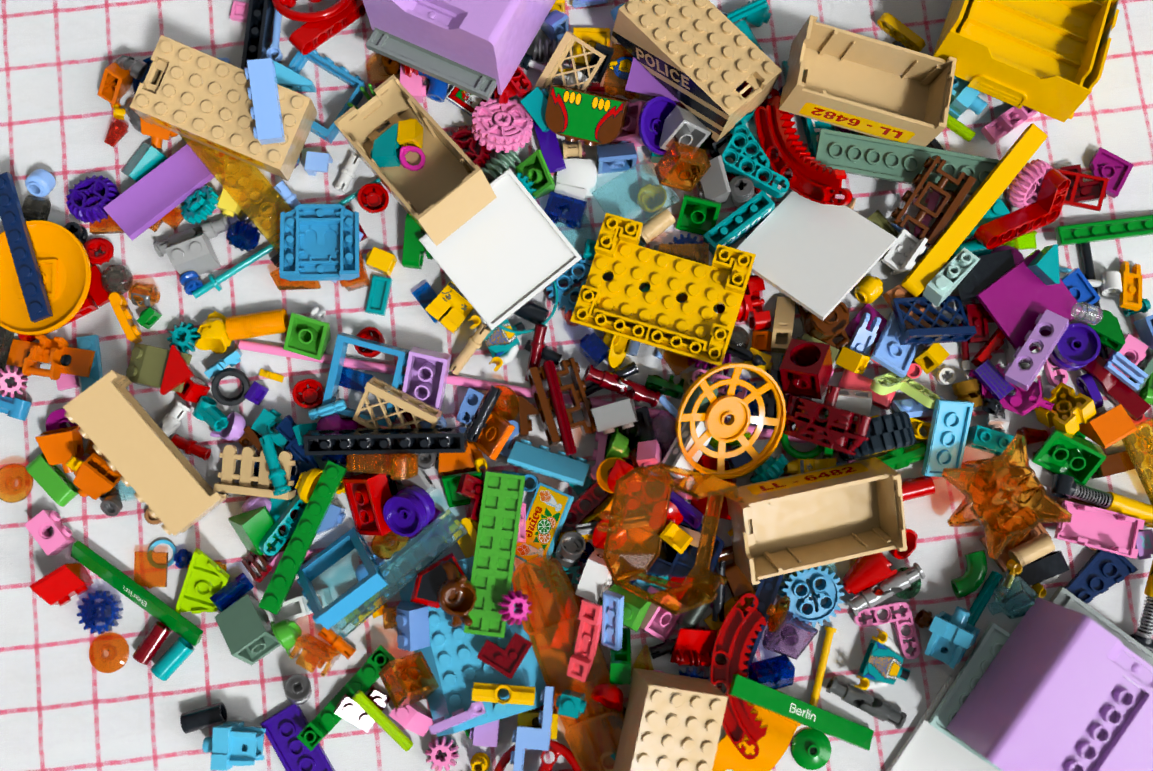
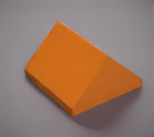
[1078,404,1137,449]

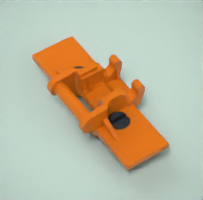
[6,335,95,380]

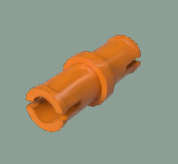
[318,627,357,660]

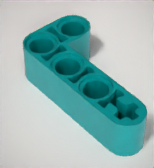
[729,109,770,176]
[722,132,790,198]

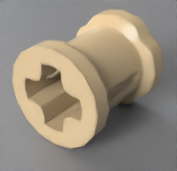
[563,141,582,159]

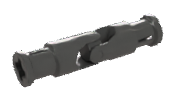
[826,676,907,729]

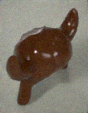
[437,561,477,627]

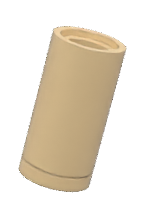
[640,207,676,245]
[1008,533,1055,567]

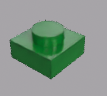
[136,307,162,329]

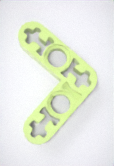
[870,372,941,409]

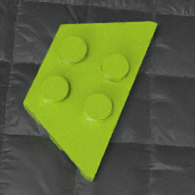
[175,548,230,614]

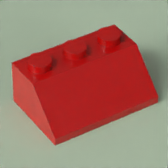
[343,471,392,536]

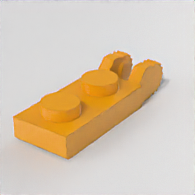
[1119,261,1142,311]
[108,292,142,344]

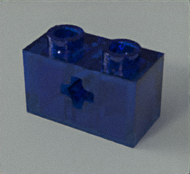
[544,192,587,229]
[579,332,610,368]
[748,654,795,690]

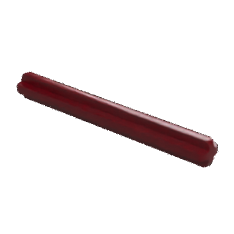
[543,360,577,455]

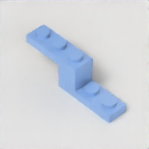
[510,686,555,771]

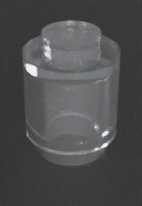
[1071,302,1103,326]

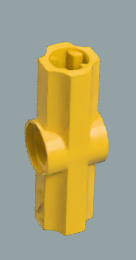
[472,682,535,705]

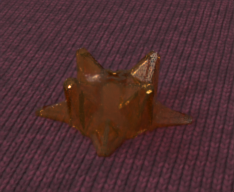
[942,433,1072,559]

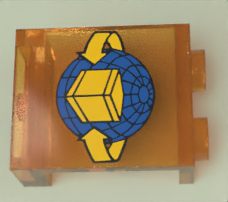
[603,43,640,99]

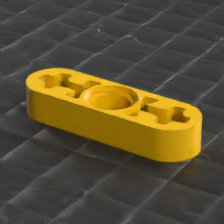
[877,12,926,52]

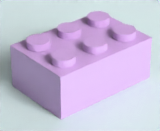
[402,347,452,411]

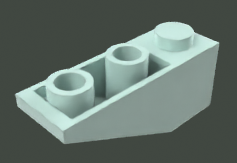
[922,247,980,307]

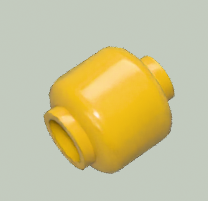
[854,276,883,304]

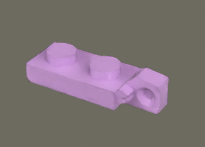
[429,701,486,734]

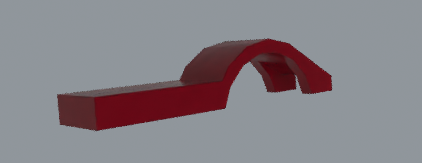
[1080,356,1151,421]

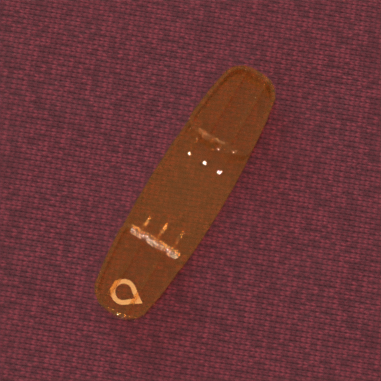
[512,555,625,771]

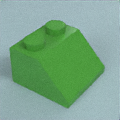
[599,579,655,632]

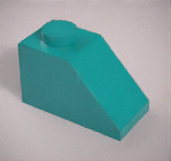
[520,87,550,132]
[370,123,401,168]

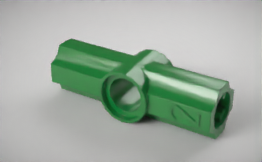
[876,442,927,470]

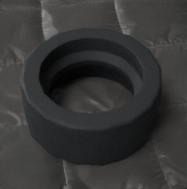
[211,368,250,406]

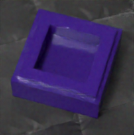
[244,381,269,405]

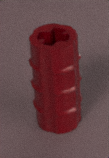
[133,621,171,665]

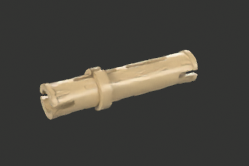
[449,323,491,375]

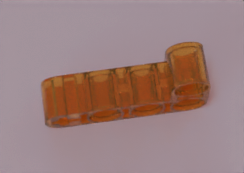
[346,454,418,480]

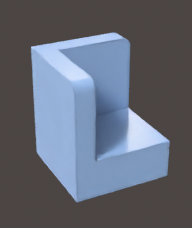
[304,151,333,176]

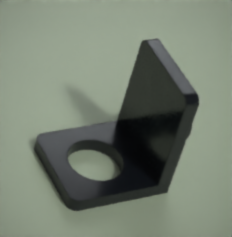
[707,132,732,158]

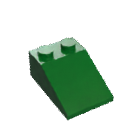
[1031,429,1107,485]

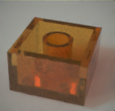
[654,141,711,192]
[378,652,439,709]

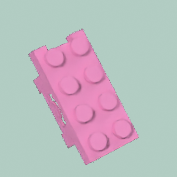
[1054,500,1145,559]

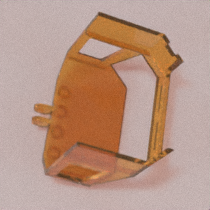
[597,463,744,615]

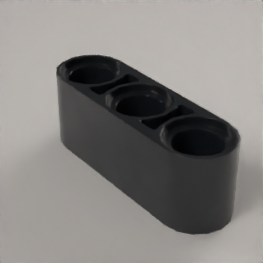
[1008,551,1069,586]

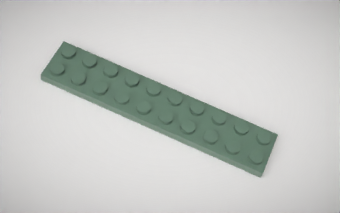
[815,128,1003,200]

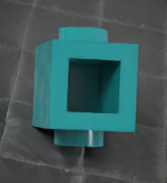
[556,689,587,719]

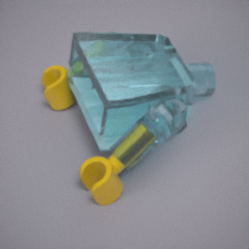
[988,559,1047,619]

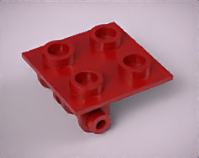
[670,628,717,667]

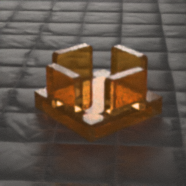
[289,633,341,677]

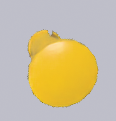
[470,752,490,771]

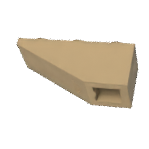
[771,296,796,354]

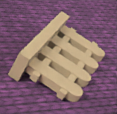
[213,444,296,500]

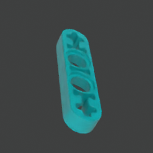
[259,494,307,556]

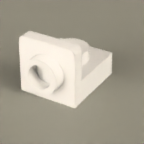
[986,408,1010,433]

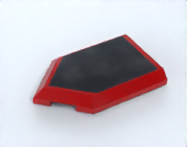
[410,553,468,608]

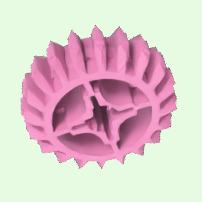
[1006,159,1053,209]

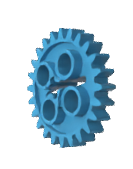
[546,255,607,314]
[779,566,845,627]

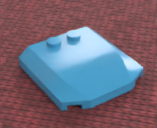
[279,204,360,281]

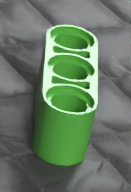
[25,453,79,507]

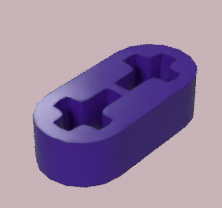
[1076,373,1104,409]

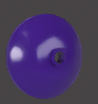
[638,96,678,155]

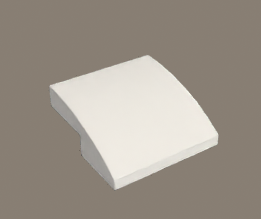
[556,159,598,198]

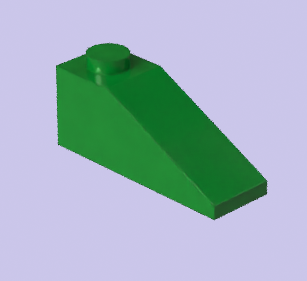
[610,628,631,685]

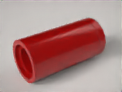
[901,476,935,501]

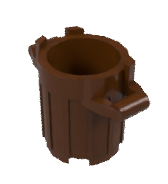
[796,302,850,352]

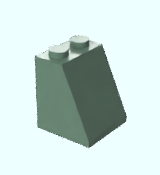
[214,594,281,665]

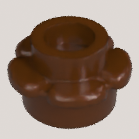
[914,609,933,628]

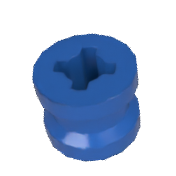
[179,271,203,295]

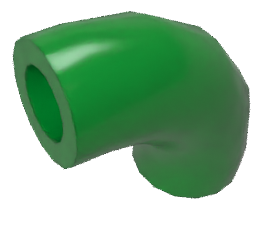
[951,550,988,599]

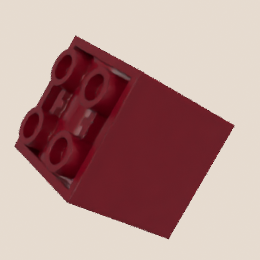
[779,339,833,400]

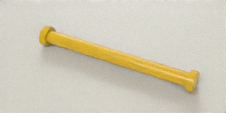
[809,626,837,707]

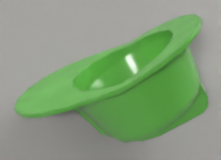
[605,427,630,459]
[270,619,302,659]

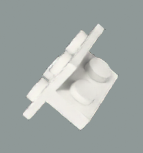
[881,229,928,276]

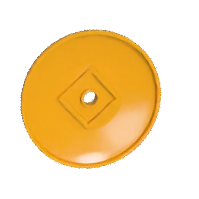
[0,220,91,335]

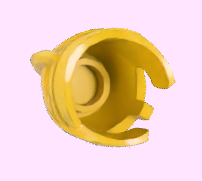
[195,310,232,354]

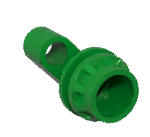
[402,213,433,269]

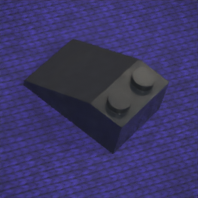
[957,249,1015,302]

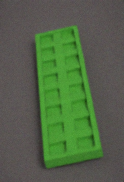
[464,471,526,638]

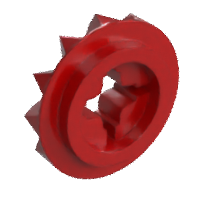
[83,238,114,266]

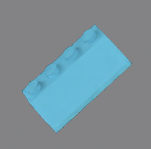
[507,439,590,488]

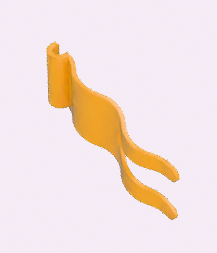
[712,678,801,771]

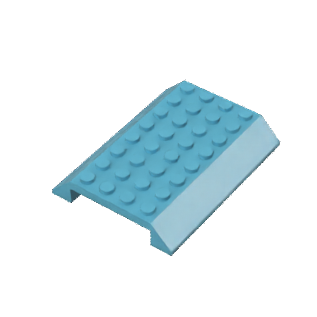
[396,556,549,737]

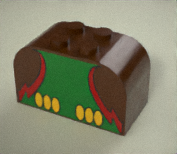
[545,84,630,146]

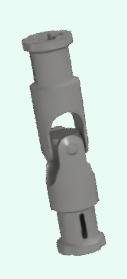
[153,215,232,257]
[846,562,925,616]

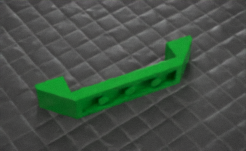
[297,645,396,751]

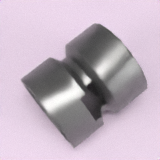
[555,531,586,568]
[284,674,312,705]

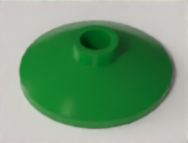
[791,728,831,770]

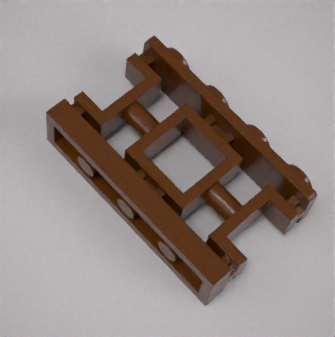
[890,155,977,246]
[527,357,597,446]

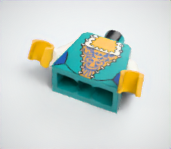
[468,315,526,372]
[855,628,910,690]

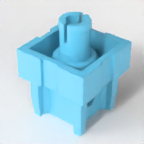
[948,76,987,119]
[925,606,980,669]
[202,721,266,771]

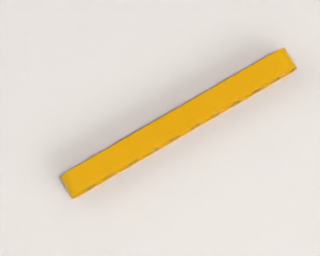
[901,123,1048,297]

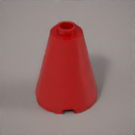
[842,552,898,595]

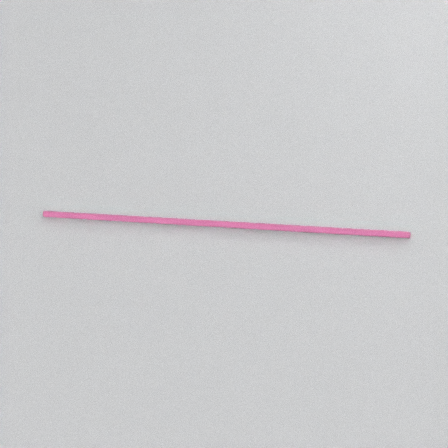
[239,340,806,444]

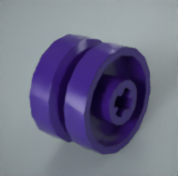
[1049,323,1101,371]
[383,486,435,537]

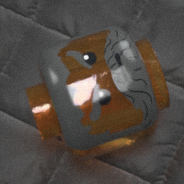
[129,281,160,308]

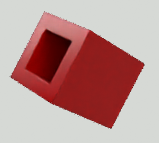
[176,376,210,403]

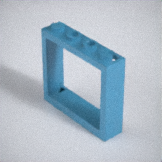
[287,50,367,144]
[322,333,410,427]
[297,527,388,630]

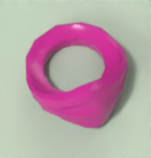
[399,146,426,171]

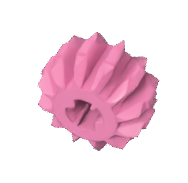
[0,365,28,398]
[425,736,459,771]

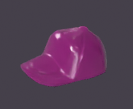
[316,413,358,430]

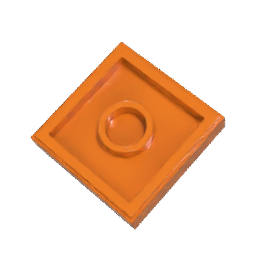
[472,410,515,460]

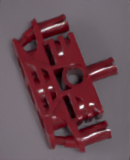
[783,385,872,455]

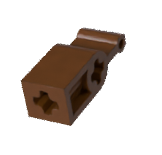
[1091,449,1141,479]
[718,545,754,601]

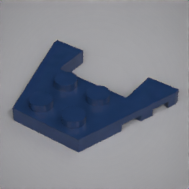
[240,415,319,493]
[646,520,725,580]

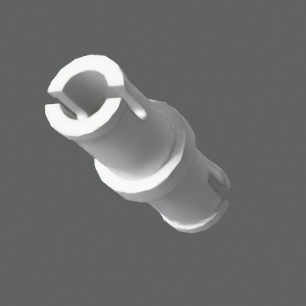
[334,154,362,193]

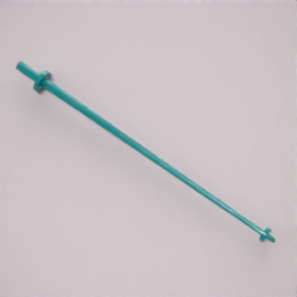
[192,178,381,298]

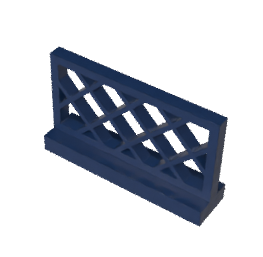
[890,296,977,345]

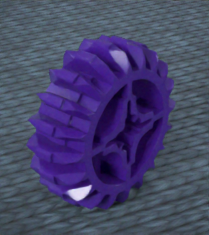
[66,175,120,224]

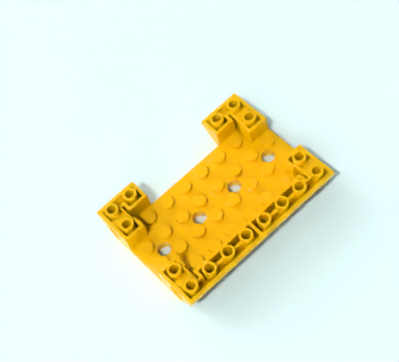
[570,213,756,366]

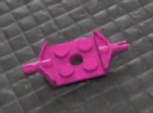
[968,363,1055,416]

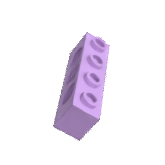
[1003,309,1069,391]

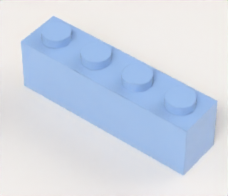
[245,58,285,145]

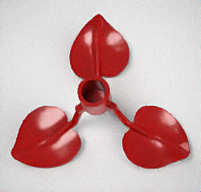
[592,459,684,549]

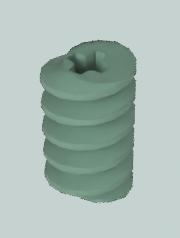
[481,150,521,183]

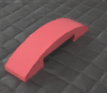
[567,599,602,682]

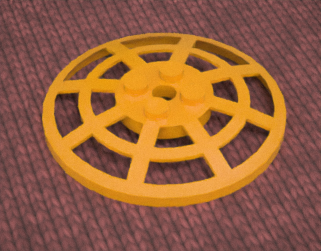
[675,362,786,479]

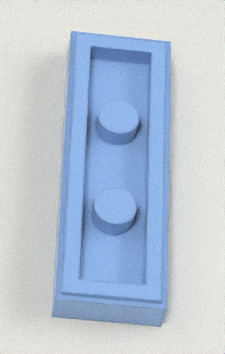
[601,590,624,651]

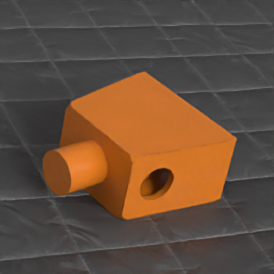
[35,425,84,473]

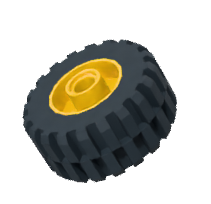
[837,411,916,461]

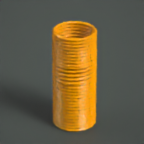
[225,308,289,341]

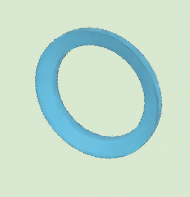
[148,540,177,568]

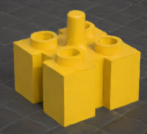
[1034,382,1096,435]

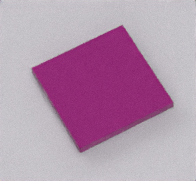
[976,249,1084,352]

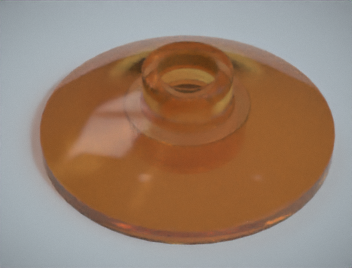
[486,385,520,421]
[0,464,33,503]
[371,531,410,559]
[766,595,790,633]
[89,633,129,673]

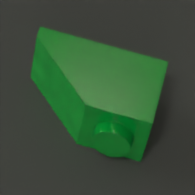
[1088,308,1126,352]

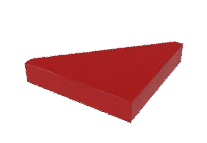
[160,345,194,395]

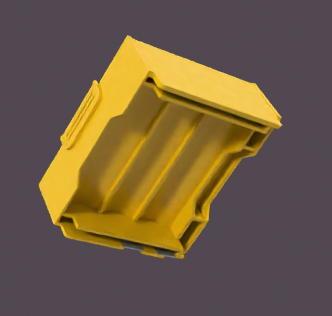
[933,0,1119,123]

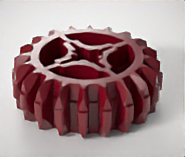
[449,125,492,168]

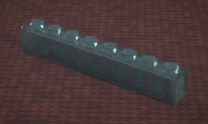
[332,509,467,638]

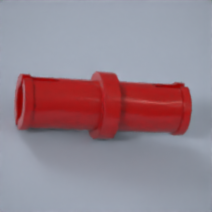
[171,434,212,460]

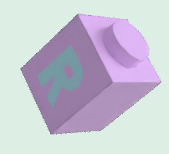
[1135,529,1153,560]

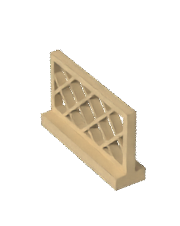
[531,31,606,92]
[352,377,443,429]

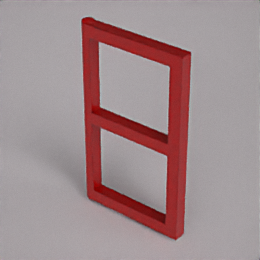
[1053,168,1109,211]

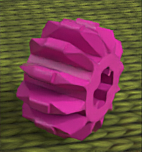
[497,590,532,625]

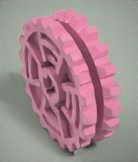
[472,98,533,153]

